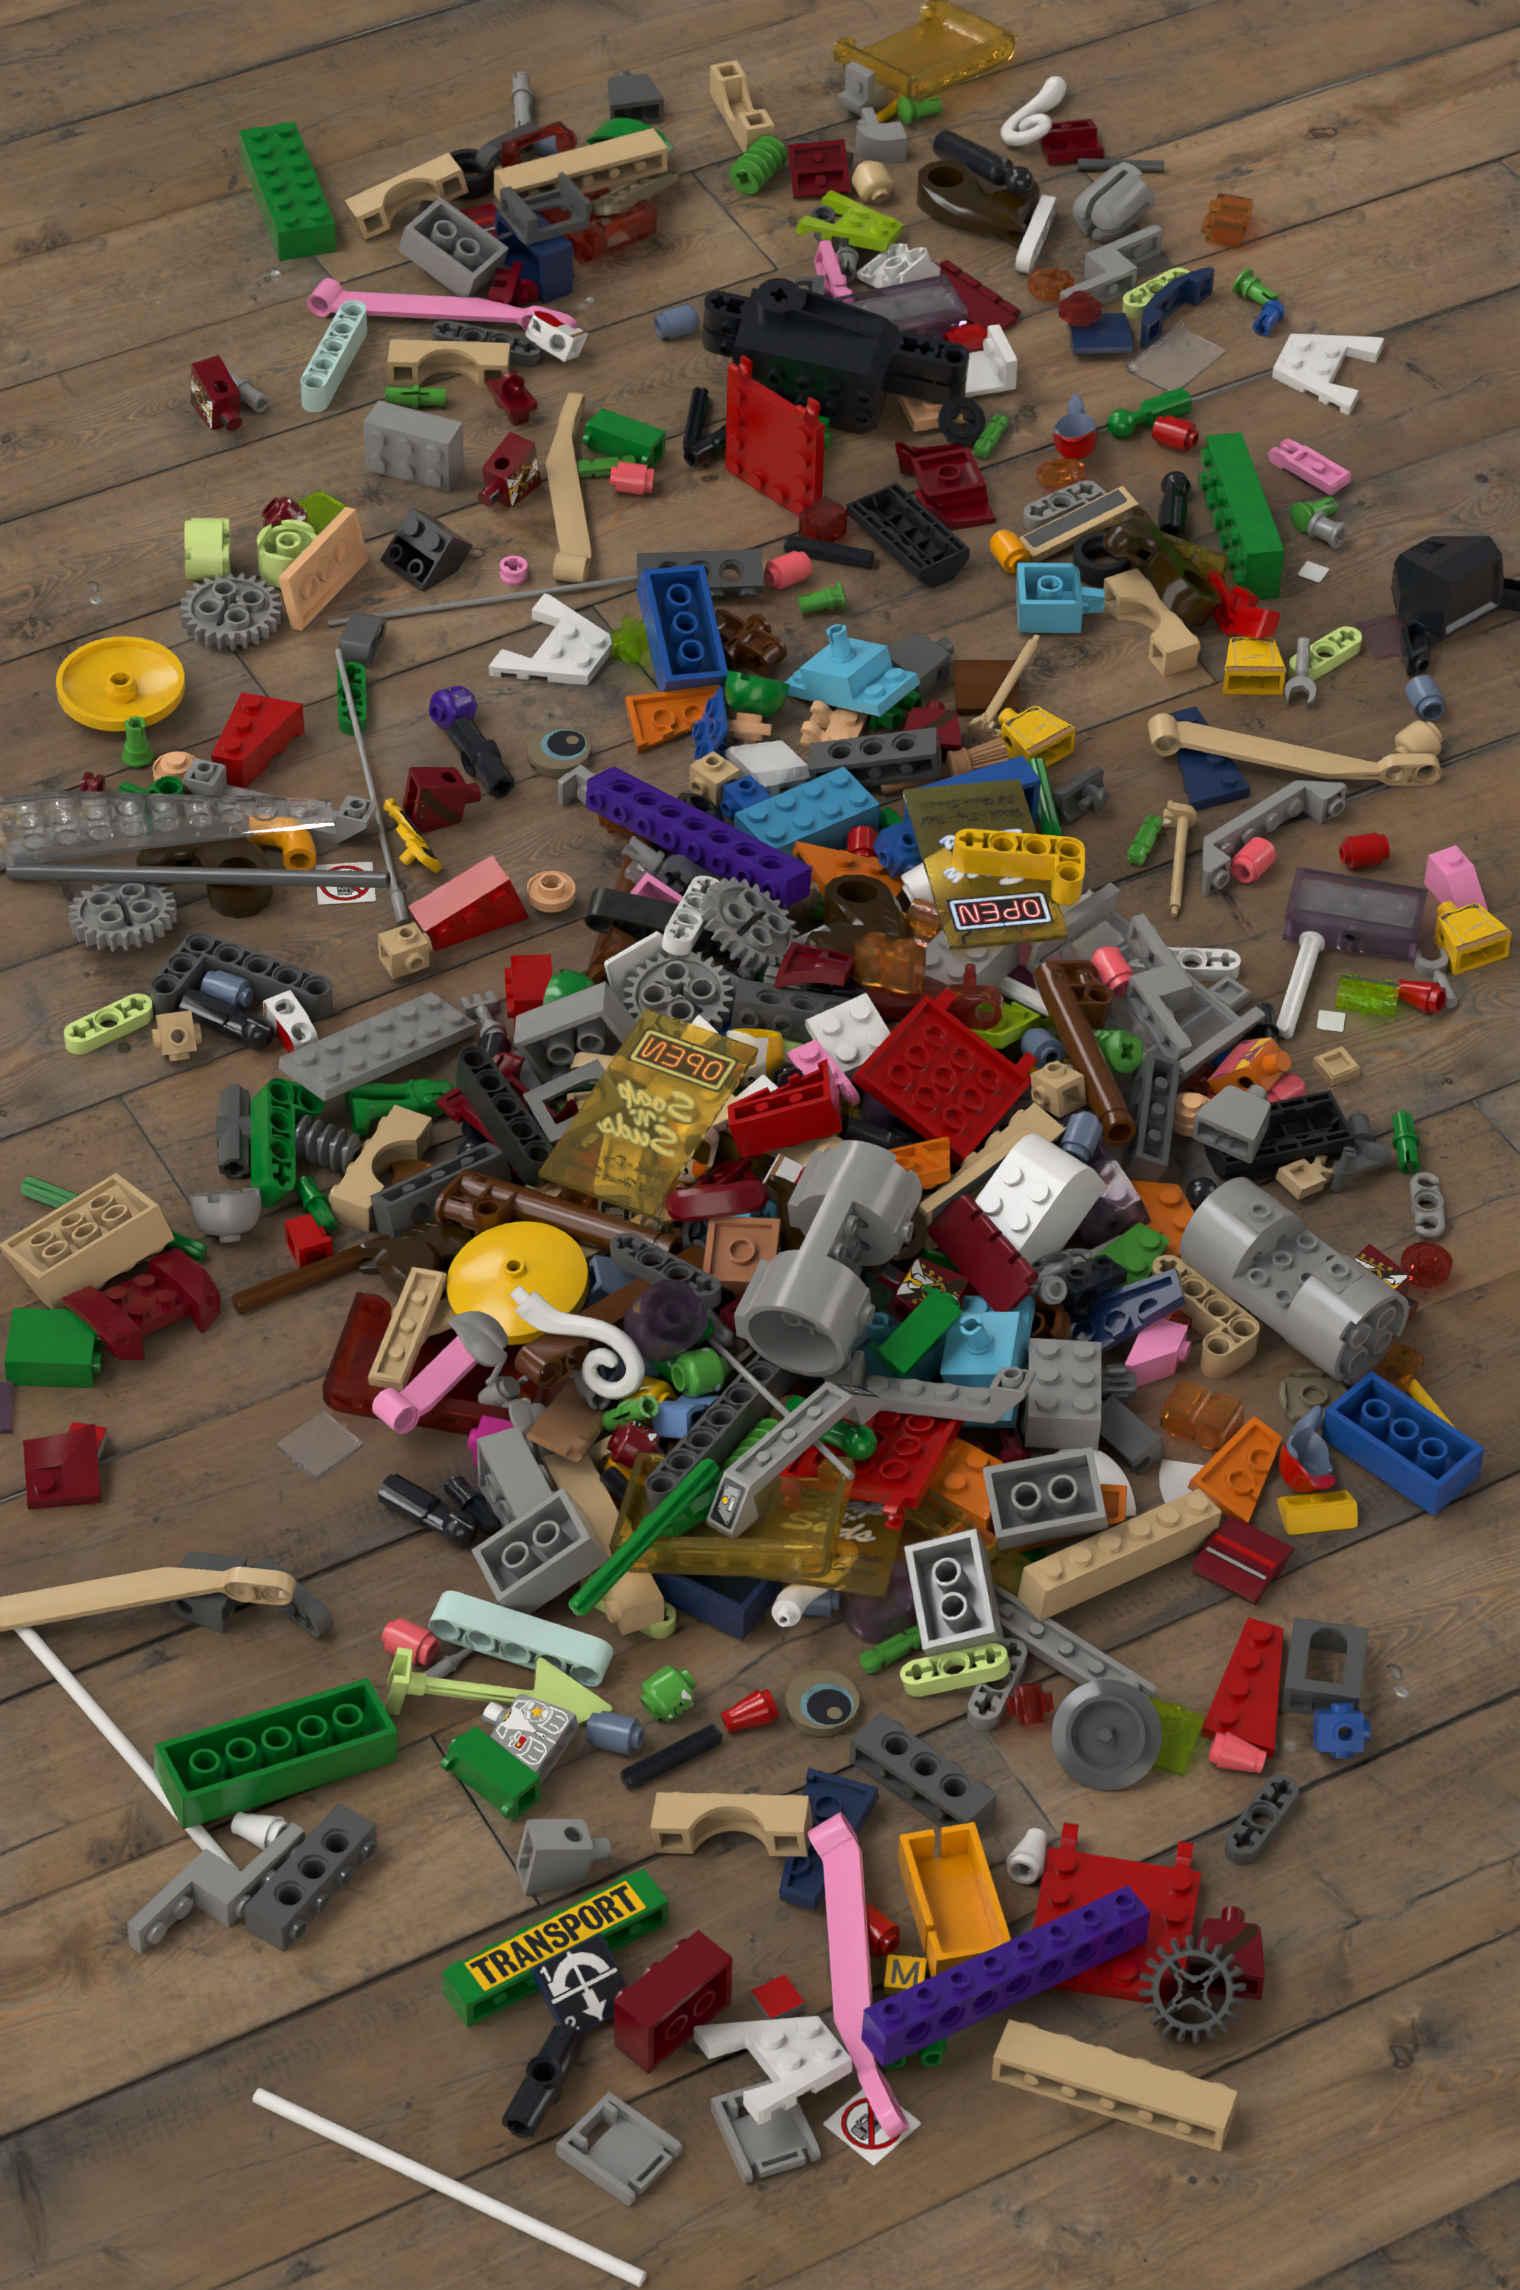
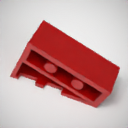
[211,692,304,789]
[408,855,529,951]
[504,954,553,1050]
[727,1059,843,1159]

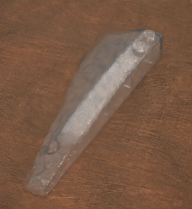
[0,790,335,867]

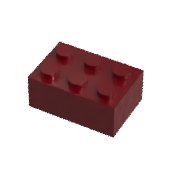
[614,1930,733,2074]

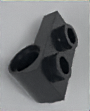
[1053,1254,1128,1316]

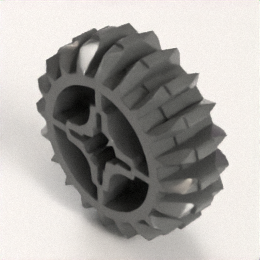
[1139,1935,1247,2044]

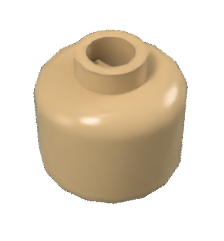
[852,160,894,204]
[1394,720,1443,756]

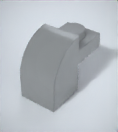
[838,61,889,116]
[855,107,907,164]

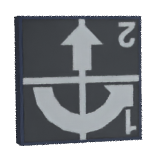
[529,1933,627,2033]

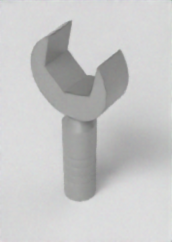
[1285,637,1317,709]
[1414,948,1458,1008]

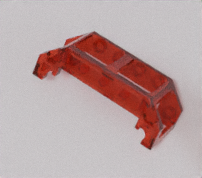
[501,121,658,265]

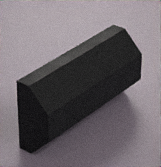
[846,482,970,588]
[1204,1090,1355,1175]

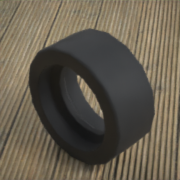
[449,149,495,199]
[1073,532,1132,588]

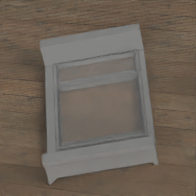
[1026,882,1266,1085]

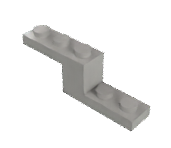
[1058,224,1163,321]
[1124,913,1194,1061]
[127,1822,305,1954]

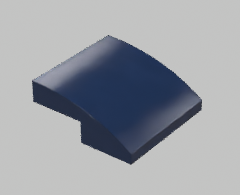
[1067,313,1133,354]

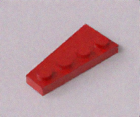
[1201,1617,1284,1759]

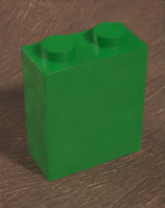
[4,1308,105,1388]

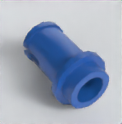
[1252,300,1284,337]

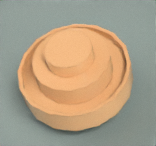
[727,712,772,745]
[153,751,196,791]
[527,871,575,913]
[1172,1092,1210,1137]

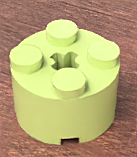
[184,518,231,581]
[257,520,318,588]

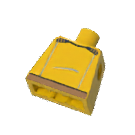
[1223,636,1286,695]
[998,706,1076,767]
[1434,901,1512,976]

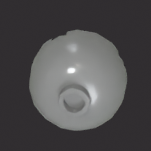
[190,1188,262,1242]

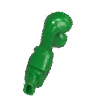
[344,1079,457,1137]

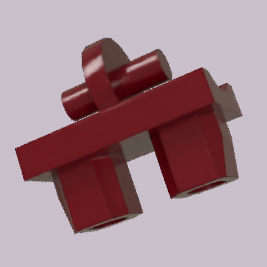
[489,261,540,307]
[486,371,538,426]

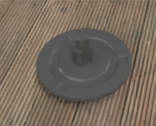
[1052,1679,1162,1790]

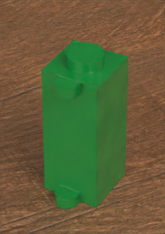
[582,408,665,469]
[868,1284,963,1379]
[440,1725,541,1822]

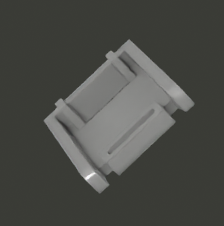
[711,2080,821,2183]
[556,2092,683,2206]

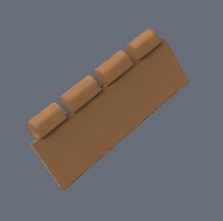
[526,1384,605,1462]

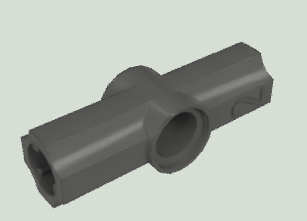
[216,1084,251,1180]

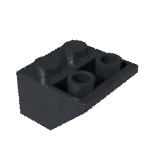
[380,507,473,592]

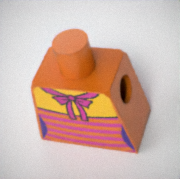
[1207,1037,1291,1095]

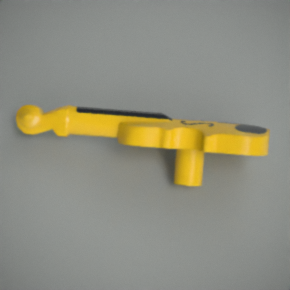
[383,798,443,874]

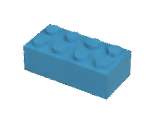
[734,766,880,864]

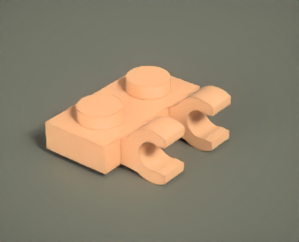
[799,701,868,748]

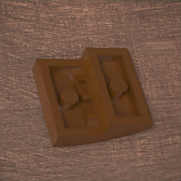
[953,660,1020,714]

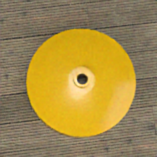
[56,636,185,731]
[446,1221,590,1345]

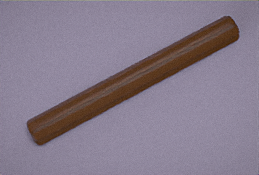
[231,1234,390,1314]

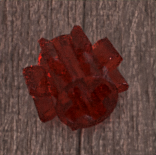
[1006,1683,1054,1725]

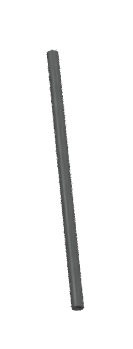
[6,863,391,888]

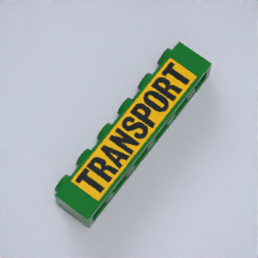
[442,1868,669,2028]

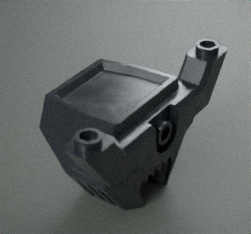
[1391,536,1520,676]

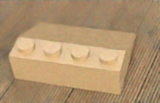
[0,1173,175,1309]

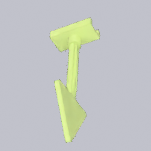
[385,1647,612,1726]

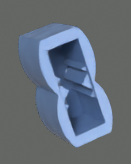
[652,1395,720,1439]

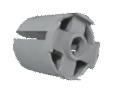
[1073,162,1156,243]

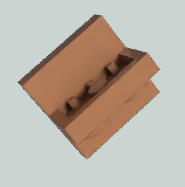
[703,1217,782,1300]

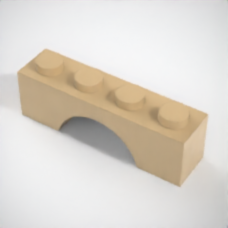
[710,60,774,153]
[344,152,469,240]
[387,339,510,389]
[1104,568,1200,677]
[328,1105,433,1233]
[650,1792,813,1857]

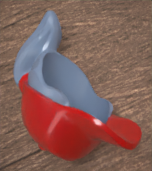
[1052,393,1098,461]
[1279,1405,1336,1493]

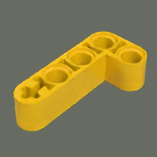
[951,829,1085,906]

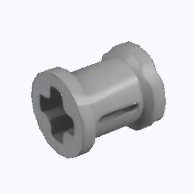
[1307,511,1348,549]

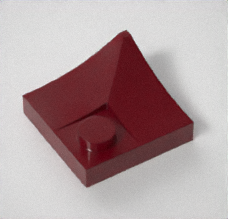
[774,941,858,988]
[23,1424,102,1509]

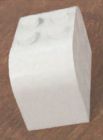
[975,1133,1107,1268]

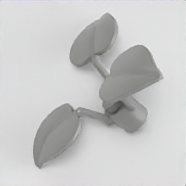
[447,1311,582,1463]

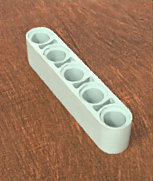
[300,300,367,412]
[428,1591,614,1688]

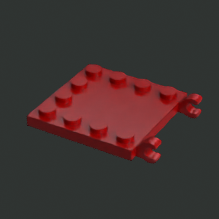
[725,355,825,526]
[851,987,1038,1166]
[778,1410,965,1531]
[1033,1822,1201,2006]

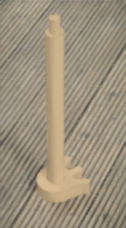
[967,634,1040,742]
[1163,801,1197,918]

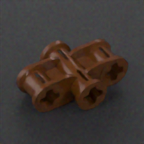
[715,609,787,675]

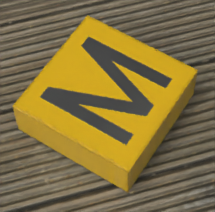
[883,1954,927,1995]

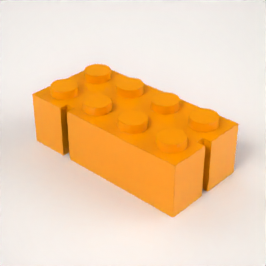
[898,1822,1011,1977]

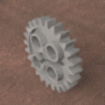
[180,572,283,651]
[700,877,800,972]
[68,882,177,951]
[623,952,734,1040]

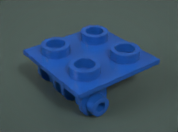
[691,686,728,760]

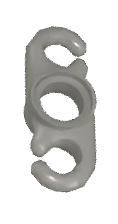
[1409,1172,1445,1239]
[1033,1248,1093,1285]

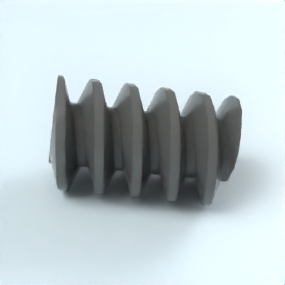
[295,1115,363,1175]

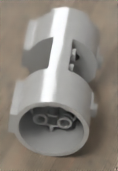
[734,1140,922,1377]
[1180,1177,1409,1387]

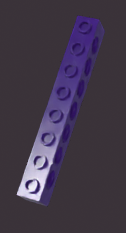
[585,766,812,910]
[861,1885,1150,2067]

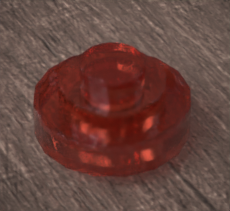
[1058,291,1102,327]
[1400,1242,1453,1288]

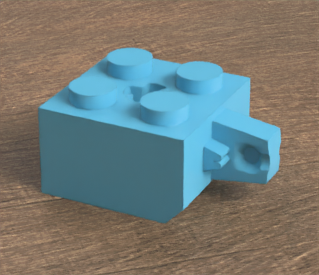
[1016,563,1105,633]

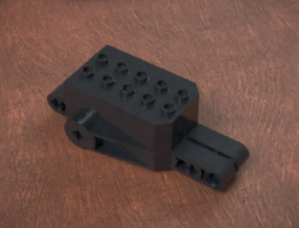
[702,278,970,435]

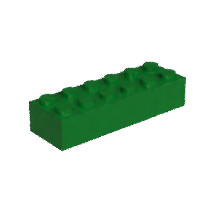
[239,122,336,261]
[1198,432,1284,600]
[154,1677,398,1829]

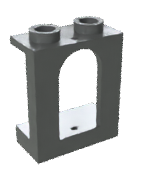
[499,172,592,245]
[523,1059,633,1163]
[1281,1618,1369,1715]

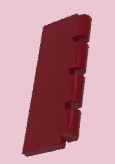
[922,260,1021,332]
[928,1194,1039,1312]

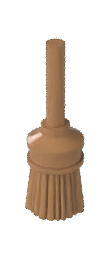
[880,737,1009,795]

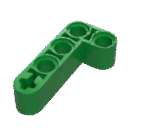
[250,1077,325,1208]

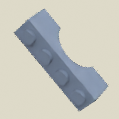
[585,1255,659,1382]

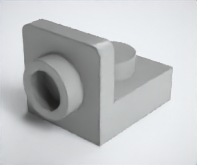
[558,764,596,806]

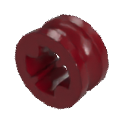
[79,772,105,803]

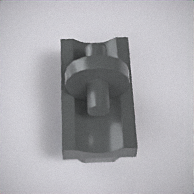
[1052,767,1109,823]

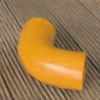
[250,813,316,870]

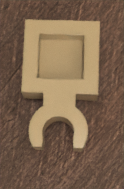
[1276,1155,1334,1200]

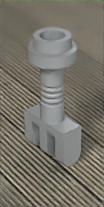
[459,990,507,1038]
[1027,1276,1067,1305]

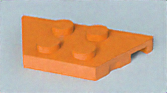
[792,841,904,899]
[888,1136,950,1189]
[1103,1177,1194,1277]
[925,1437,1003,1530]

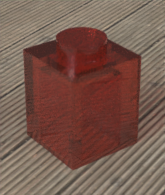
[799,496,847,543]

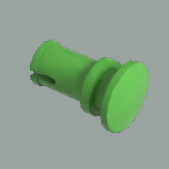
[896,96,942,125]
[1232,268,1279,306]
[1289,496,1338,532]
[797,581,846,615]
[121,716,154,768]

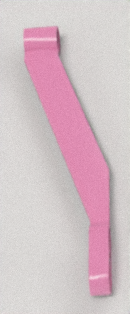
[307,278,578,332]
[372,1255,603,1434]
[807,1812,909,2139]

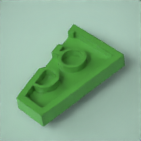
[1092,1222,1170,1295]

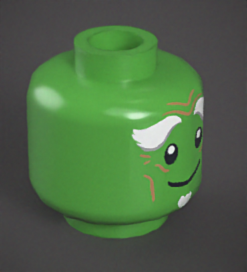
[671,1347,728,1398]
[639,1665,697,1722]

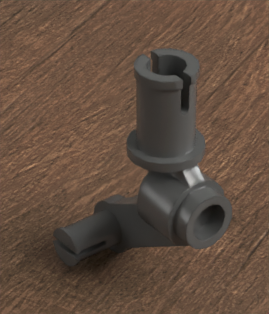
[1329,1112,1392,1193]

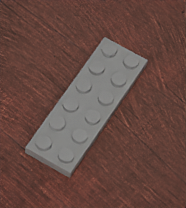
[278,992,477,1102]

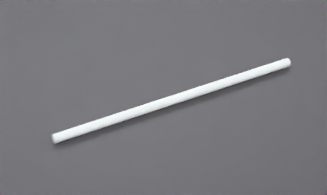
[14,1626,240,1871]
[252,2088,647,2287]

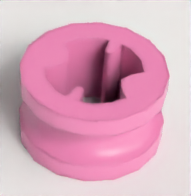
[500,555,528,586]

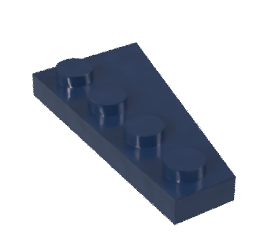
[1168,707,1250,811]
[1064,1268,1186,1354]
[779,1768,879,1911]

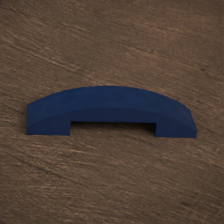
[1140,267,1215,349]

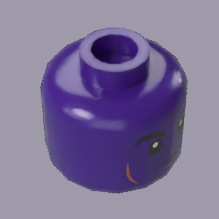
[429,685,478,730]

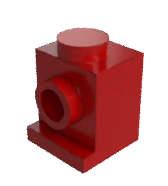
[284,1214,333,1268]

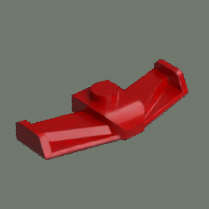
[1207,570,1281,639]

